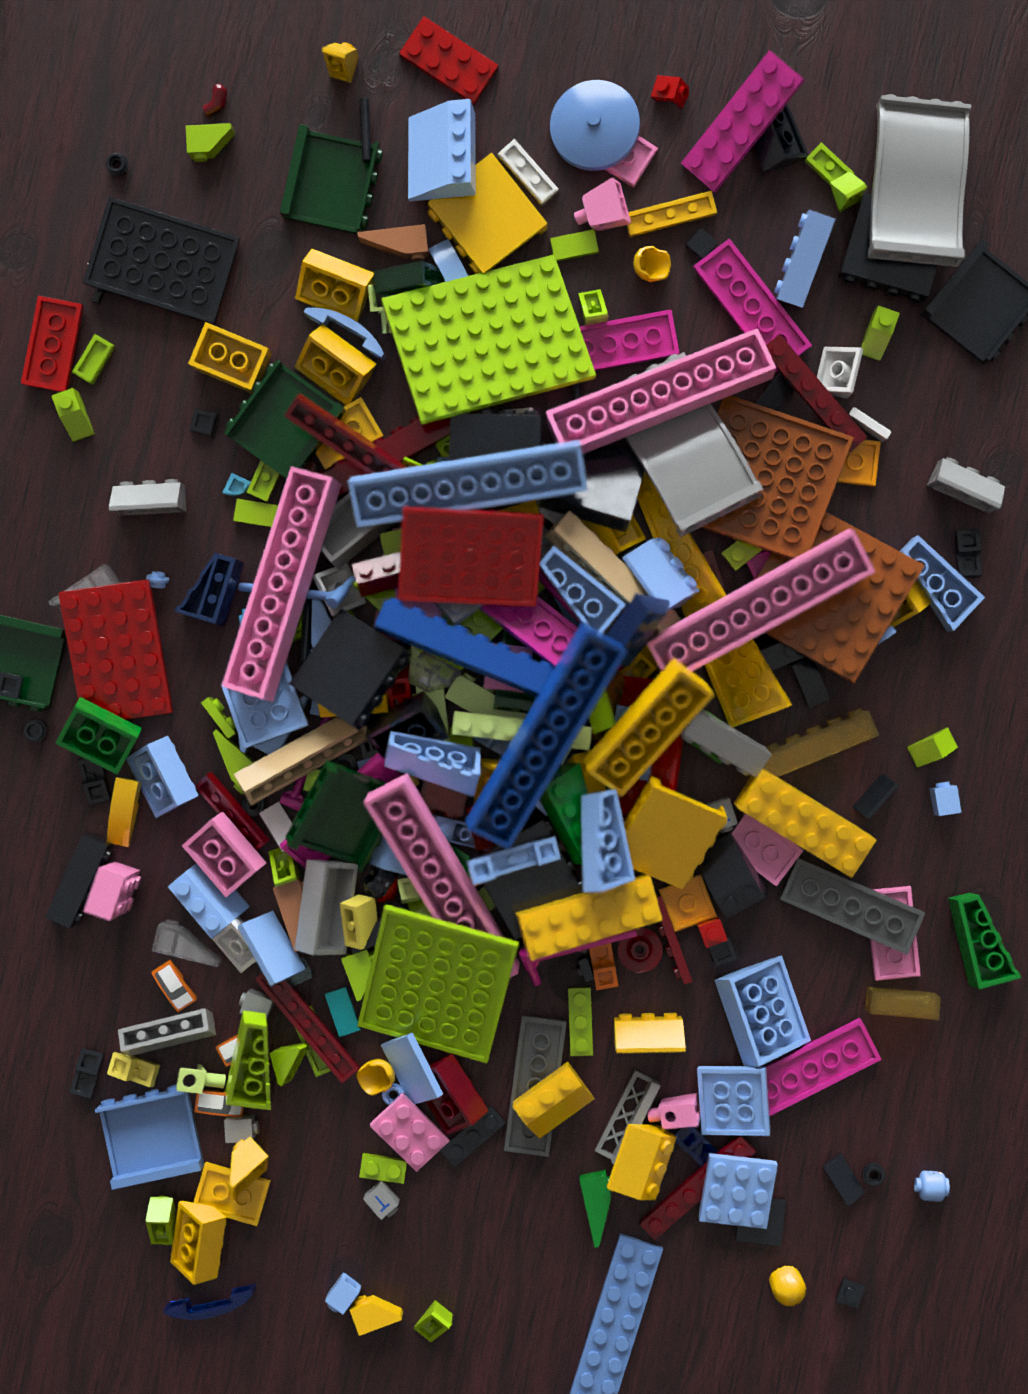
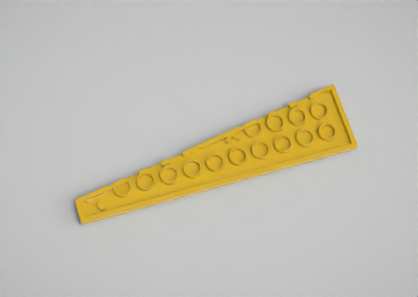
[637,471,792,728]

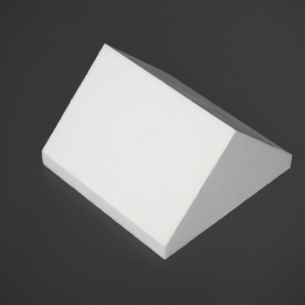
[817,347,863,399]
[313,563,367,618]
[213,916,256,973]

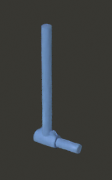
[238,575,356,609]

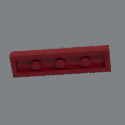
[195,772,270,851]
[656,894,693,985]

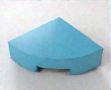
[222,473,251,496]

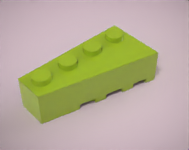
[225,1010,271,1110]

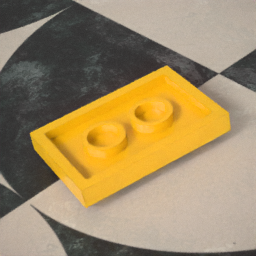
[316,397,384,470]
[193,1162,271,1226]

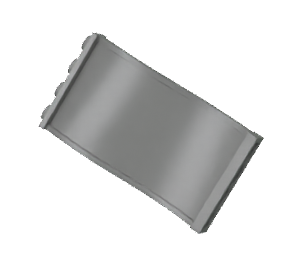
[868,94,971,267]
[611,352,763,537]

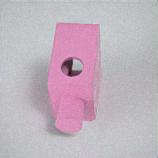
[574,178,631,231]
[647,1093,700,1129]

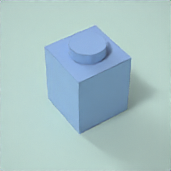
[929,781,962,816]
[325,1272,361,1314]

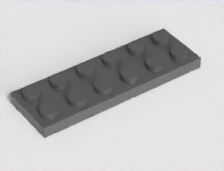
[780,858,926,955]
[504,1015,567,1157]

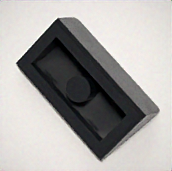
[755,372,794,411]
[853,774,898,819]
[822,1153,865,1207]

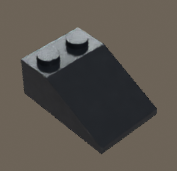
[697,832,768,919]

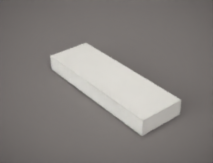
[498,139,559,206]

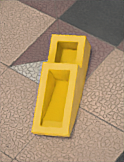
[107,777,142,847]

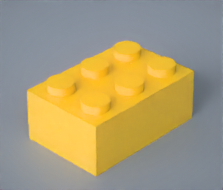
[188,322,272,394]

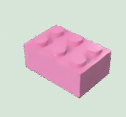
[182,812,266,897]
[84,862,141,920]

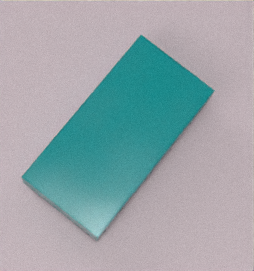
[325,986,361,1037]

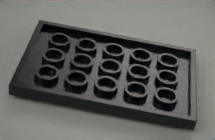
[83,196,240,325]

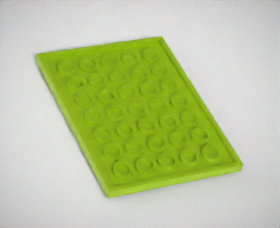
[382,254,596,425]

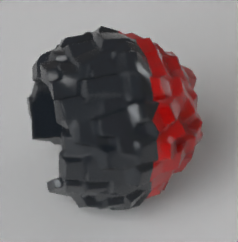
[363,867,398,903]

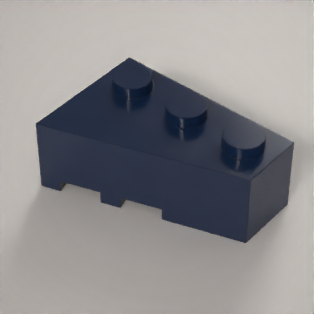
[175,553,244,627]

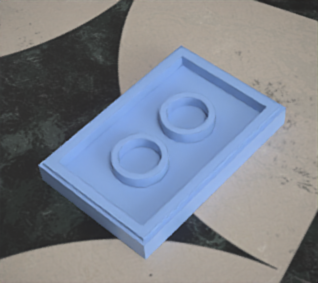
[238,911,306,986]
[381,1033,443,1104]

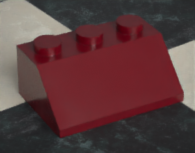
[425,1054,489,1135]

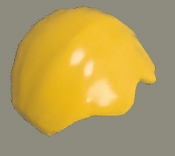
[633,246,671,282]
[356,1059,395,1096]
[769,1266,806,1307]

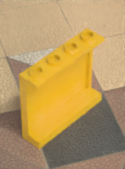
[428,153,547,274]
[623,776,727,889]

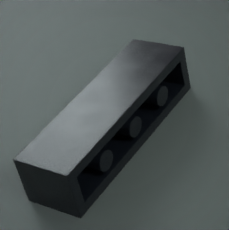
[45,833,113,929]

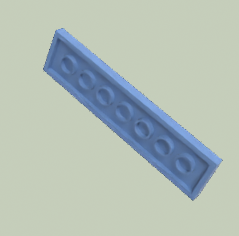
[569,1233,663,1394]

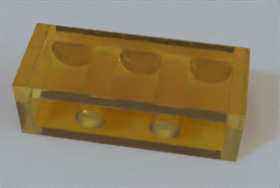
[865,987,941,1020]

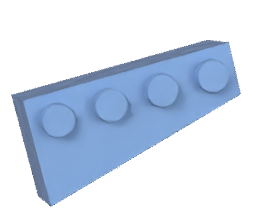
[774,210,835,308]
[900,535,985,632]
[539,546,626,633]
[384,731,480,797]
[581,789,635,892]

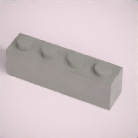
[681,709,771,777]
[118,1008,216,1056]

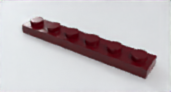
[766,334,867,453]
[255,972,360,1083]
[639,1135,756,1240]

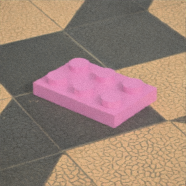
[731,813,804,886]
[370,1093,450,1172]

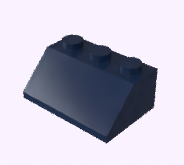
[606,593,671,667]

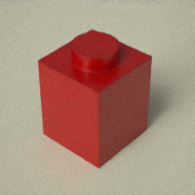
[696,916,727,948]

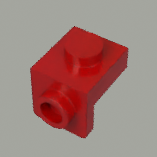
[651,75,689,108]

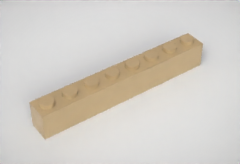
[545,511,682,637]

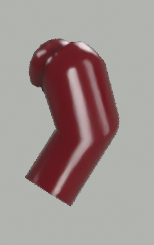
[202,84,227,117]

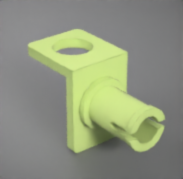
[368,285,391,334]
[176,1064,226,1094]

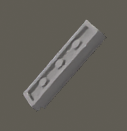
[595,1069,660,1164]

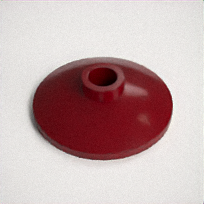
[618,927,663,973]

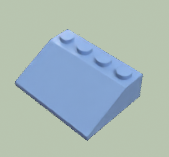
[408,99,476,201]
[714,956,811,1066]

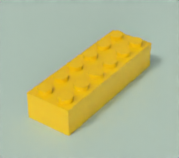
[583,659,714,796]
[734,768,877,878]
[515,874,662,961]

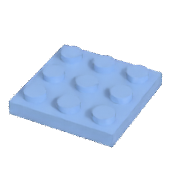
[221,662,309,749]
[697,1066,771,1136]
[698,1153,778,1229]

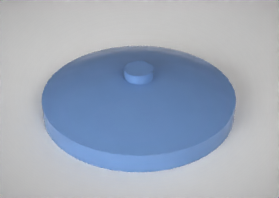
[550,80,640,171]

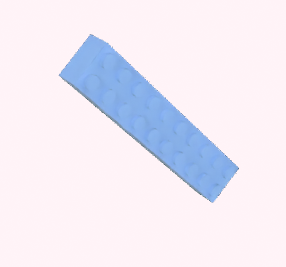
[348,440,587,528]

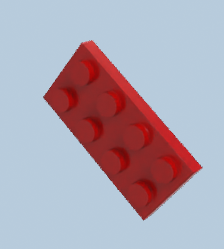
[399,16,499,105]
[21,296,84,392]

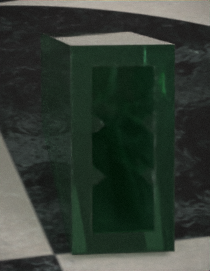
[373,261,444,297]

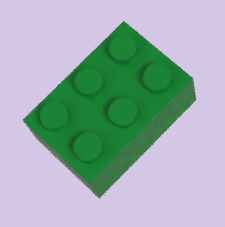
[55,697,142,774]

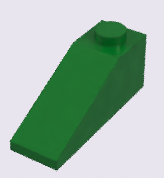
[579,1170,611,1248]

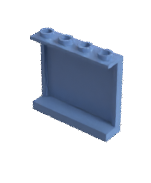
[95,1085,204,1190]

